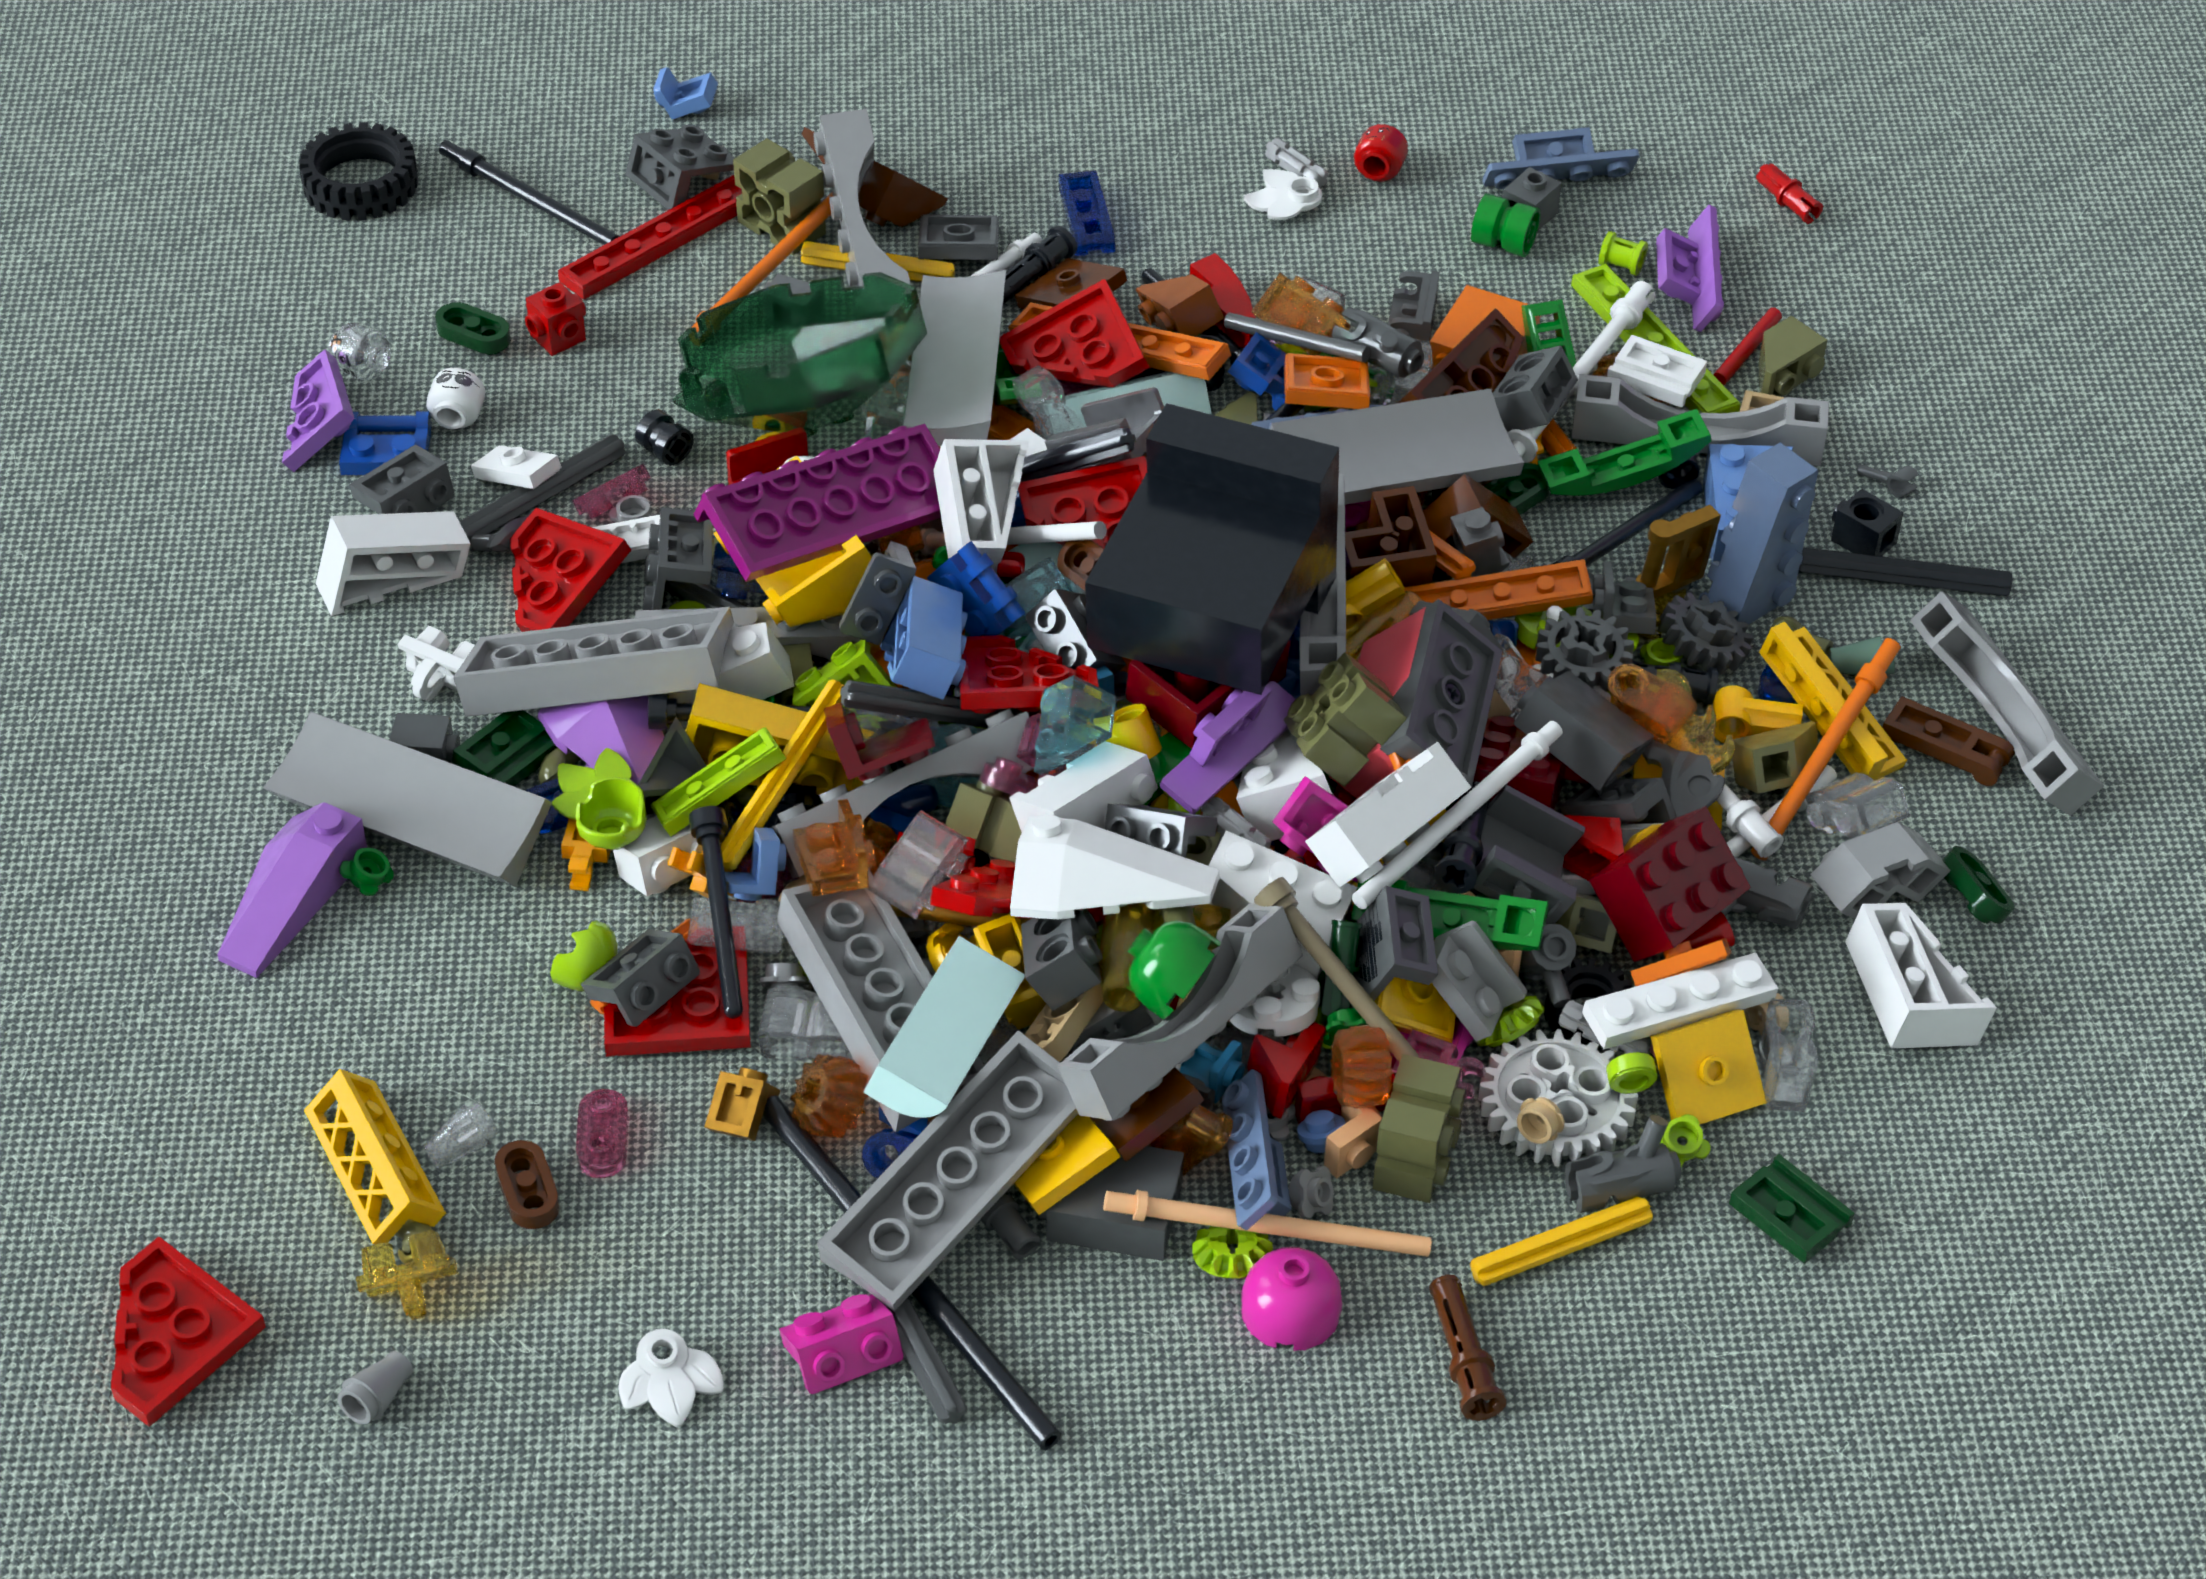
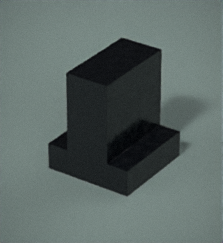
[1085,403,1339,695]

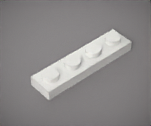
[1582,952,1779,1049]

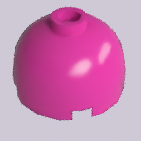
[1241,1247,1342,1351]

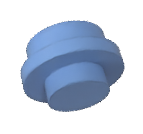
[1297,1110,1346,1153]

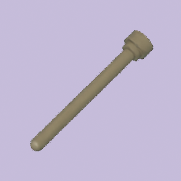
[1254,877,1419,1063]

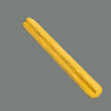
[721,679,845,870]

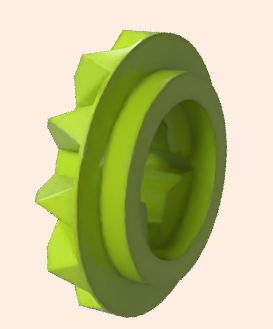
[1474,996,1544,1047]
[1192,1226,1273,1279]

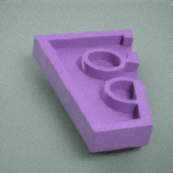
[282,349,355,472]

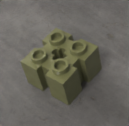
[733,138,826,256]
[1283,652,1407,787]
[941,778,1022,863]
[1372,1054,1466,1203]

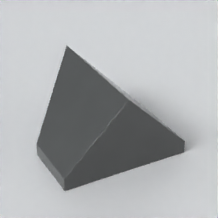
[638,717,707,820]

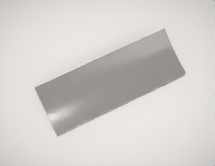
[903,270,1006,446]
[1270,389,1525,505]
[453,606,734,717]
[263,711,552,887]
[777,869,984,1133]
[817,1030,1079,1312]

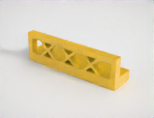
[1759,622,1907,787]
[304,1069,446,1247]

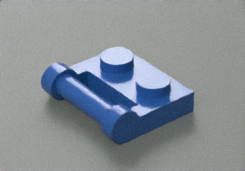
[339,411,432,475]

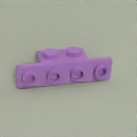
[1656,204,1724,332]
[1160,681,1295,814]

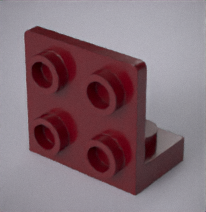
[824,702,936,781]

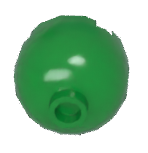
[1127,920,1221,1020]

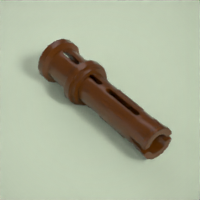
[1429,1275,1507,1421]

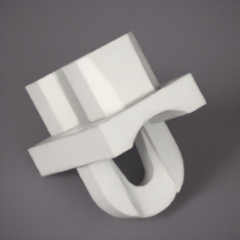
[398,625,475,701]

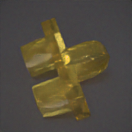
[356,1230,458,1320]

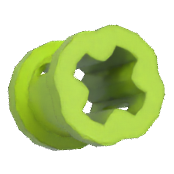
[1598,231,1648,276]

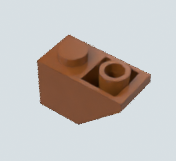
[1135,275,1224,337]

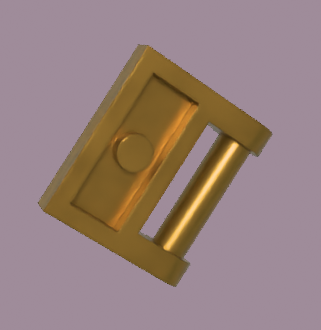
[1635,505,1721,599]

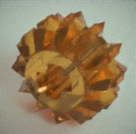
[1330,1025,1393,1109]
[790,1054,869,1138]

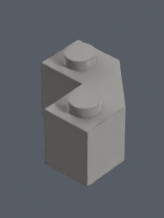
[1810,822,1951,919]

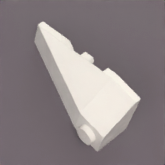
[1010,814,1220,920]

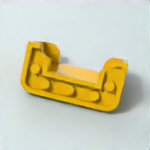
[713,456,872,628]

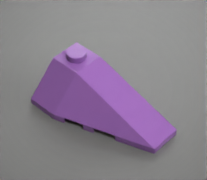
[537,696,665,785]
[217,802,367,978]

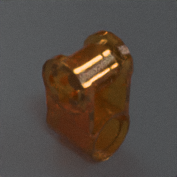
[1608,664,1697,744]
[1148,1104,1233,1176]

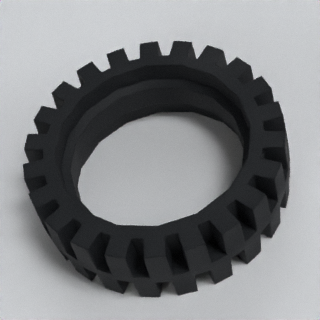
[299,122,418,221]

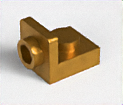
[704,1067,781,1141]

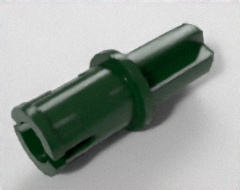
[1321,920,1362,1016]

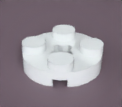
[1229,964,1320,1037]

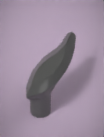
[471,511,533,552]

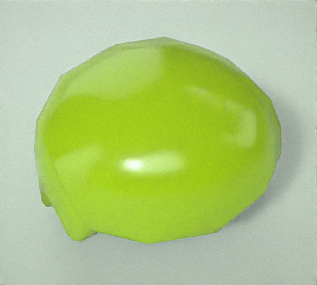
[575,777,647,850]
[550,920,618,991]

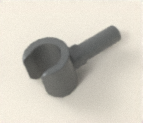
[1857,464,1918,497]

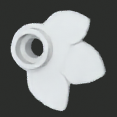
[1244,169,1322,220]
[619,1329,723,1427]

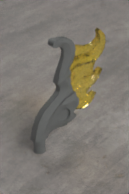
[1616,669,1735,819]

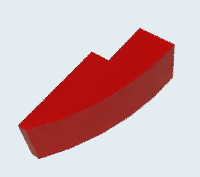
[1190,253,1255,348]

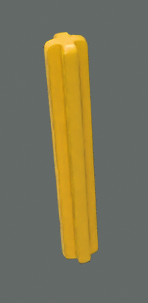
[801,241,955,282]
[1470,1197,1653,1286]

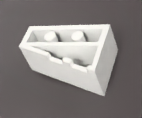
[933,439,1029,573]
[1236,729,1332,841]
[1305,742,1472,888]

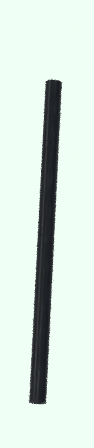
[763,1096,1061,1451]

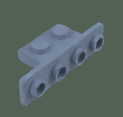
[1482,127,1640,189]
[1222,1069,1291,1230]

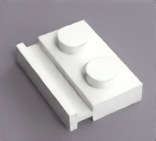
[1607,335,1707,408]

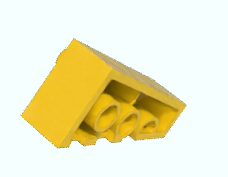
[685,683,875,795]

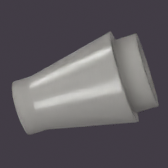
[338,1351,413,1424]

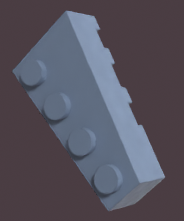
[1698,442,1818,625]

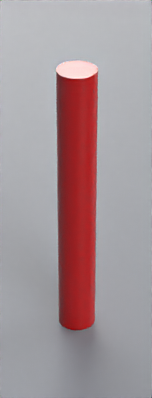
[1713,307,1782,386]

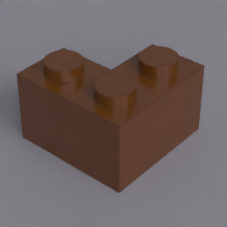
[1423,474,1533,580]
[1345,486,1437,587]

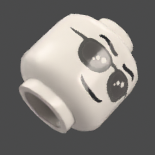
[426,367,485,429]

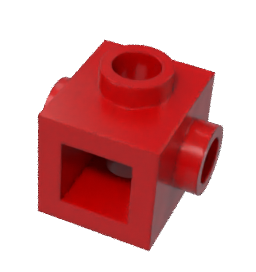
[525,282,586,356]

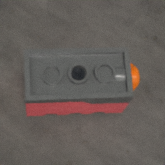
[1329,599,1503,799]

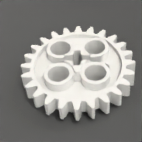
[1478,1029,1638,1167]

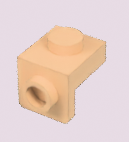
[1324,1091,1382,1179]

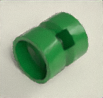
[1471,193,1541,257]

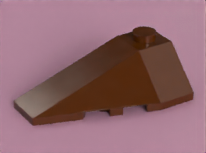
[801,127,948,227]
[1397,308,1524,403]

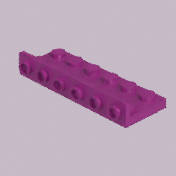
[693,423,941,582]

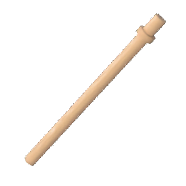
[1103,1190,1432,1257]

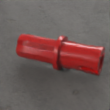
[1756,164,1823,224]

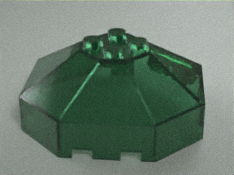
[673,272,928,437]

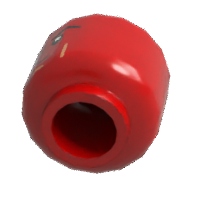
[1354,124,1408,182]

